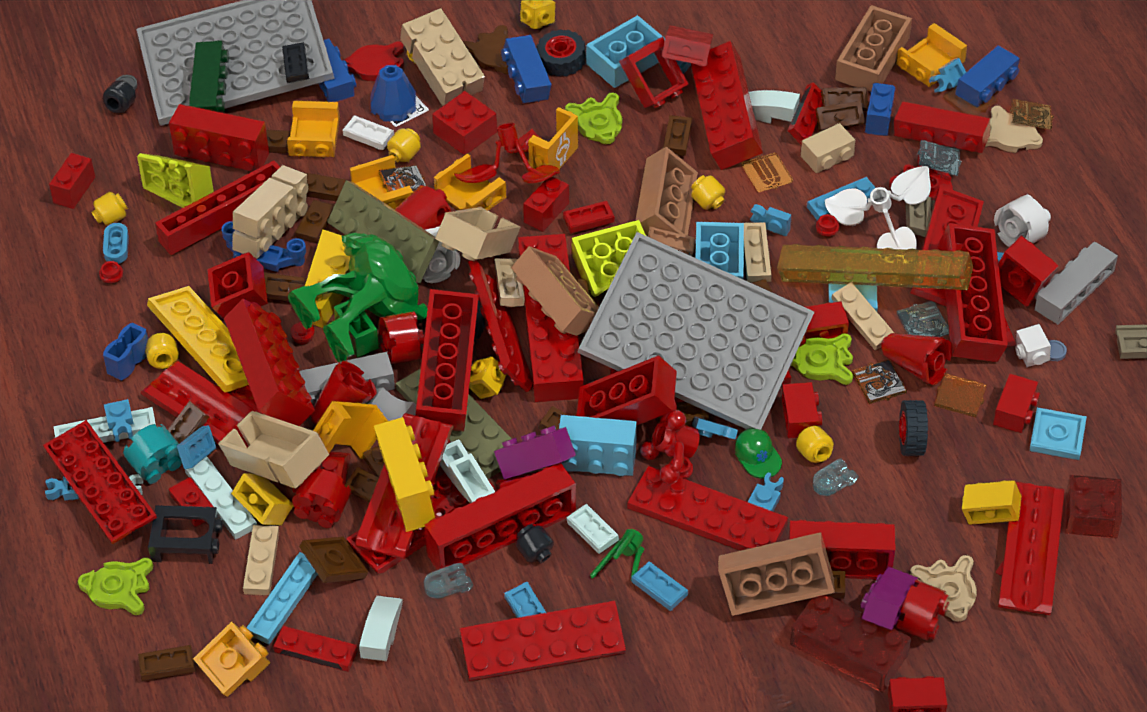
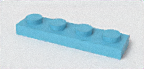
[247,552,318,645]

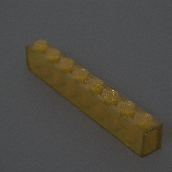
[777,244,973,290]

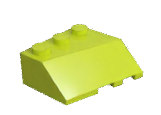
[137,153,214,208]
[571,220,646,297]

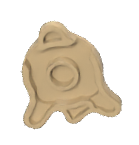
[985,106,1043,153]
[910,555,977,621]

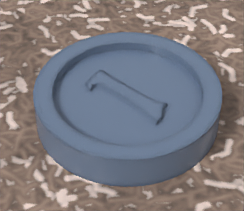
[1049,340,1067,361]

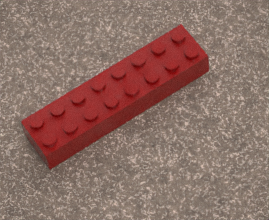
[518,234,584,402]

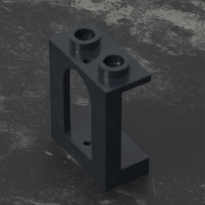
[148,505,223,564]

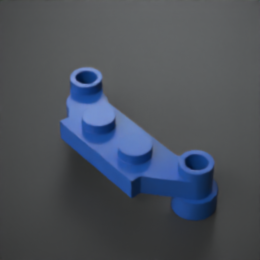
[221,221,306,272]

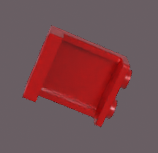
[662,25,713,66]

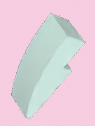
[749,90,800,123]
[440,439,495,503]
[359,596,403,661]

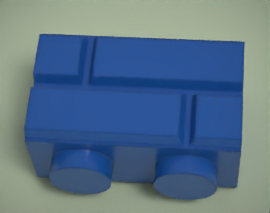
[865,83,895,136]

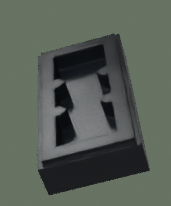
[282,42,309,83]

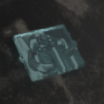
[917,140,961,176]
[897,301,949,337]

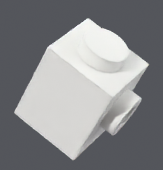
[1015,324,1051,367]

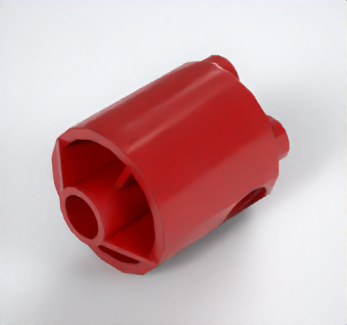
[394,185,452,230]

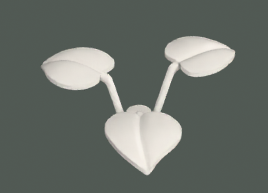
[825,166,931,265]

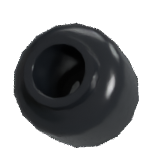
[102,80,136,113]
[516,524,554,563]

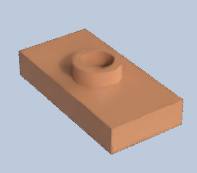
[647,227,695,256]

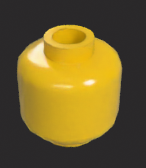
[387,128,421,162]
[691,175,725,210]
[92,192,128,226]
[146,333,178,369]
[796,426,834,463]

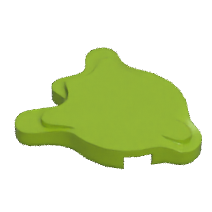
[565,93,622,144]
[791,333,853,385]
[78,558,153,615]

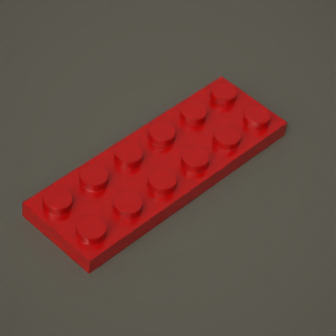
[910,186,984,306]
[627,466,788,551]
[460,601,626,681]

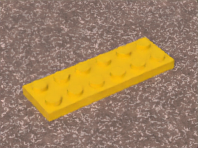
[147,286,249,393]

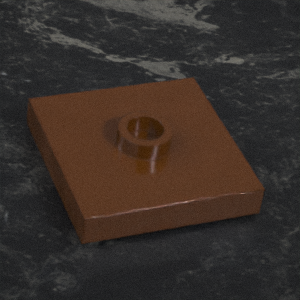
[299,537,368,583]

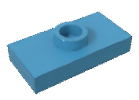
[177,426,216,469]
[632,561,688,611]
[504,582,546,618]

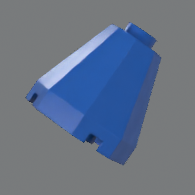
[371,65,416,122]

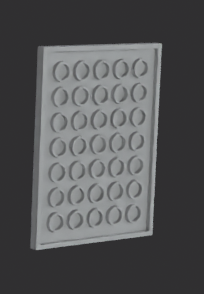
[137,0,335,126]
[578,232,814,430]

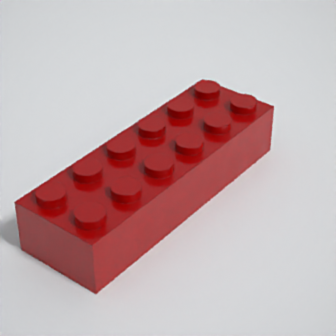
[691,41,763,170]
[940,223,1008,362]
[416,289,479,431]
[224,299,315,426]
[424,462,576,576]

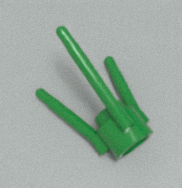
[590,529,644,581]

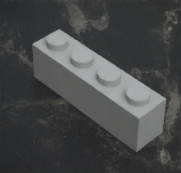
[1035,241,1118,324]
[299,352,395,406]

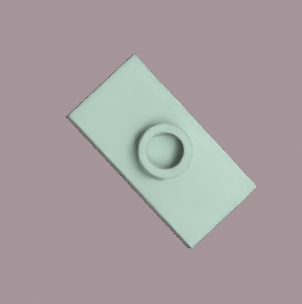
[566,504,619,554]

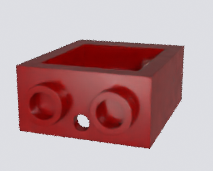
[619,37,688,108]

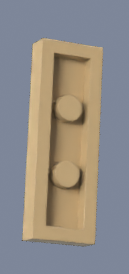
[744,222,771,282]
[494,259,525,307]
[831,282,894,351]
[243,525,279,595]

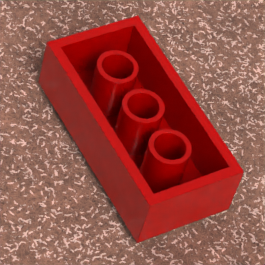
[169,104,269,171]
[576,355,677,425]
[788,520,895,580]

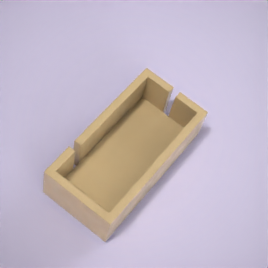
[400,8,485,106]
[232,165,308,259]
[435,207,521,261]
[218,411,329,489]

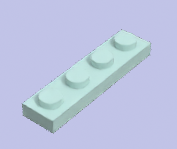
[54,407,156,443]
[185,456,257,540]

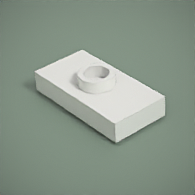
[343,115,394,150]

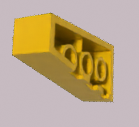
[305,230,350,328]
[374,417,435,532]

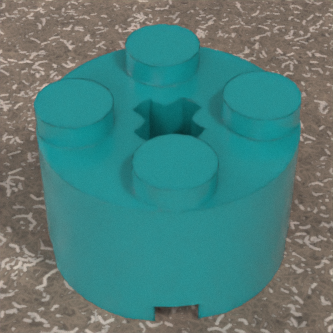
[123,424,182,484]

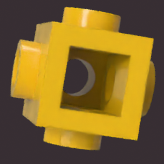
[520,0,555,29]
[469,357,507,399]

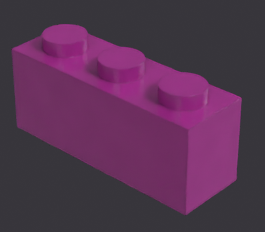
[494,425,576,479]
[861,567,918,630]

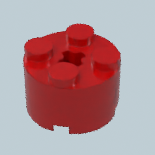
[378,311,424,364]
[292,469,351,528]
[897,579,950,640]

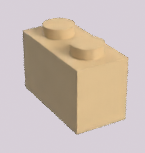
[801,123,855,173]

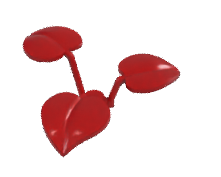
[454,123,560,183]

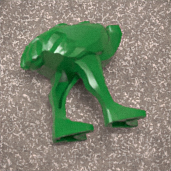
[288,233,428,362]

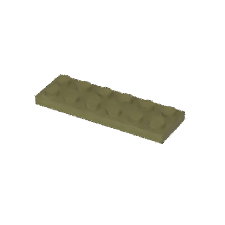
[327,180,440,283]
[396,369,512,479]

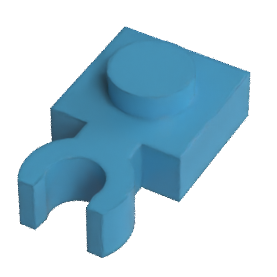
[929,58,966,93]
[750,204,791,236]
[104,399,134,442]
[692,417,738,439]
[748,472,784,511]
[45,477,79,501]

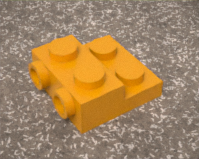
[193,622,270,697]

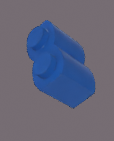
[103,323,148,380]

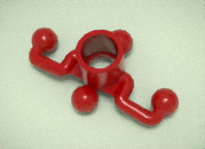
[640,399,699,484]

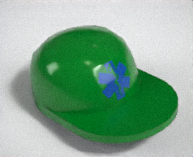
[735,428,782,479]

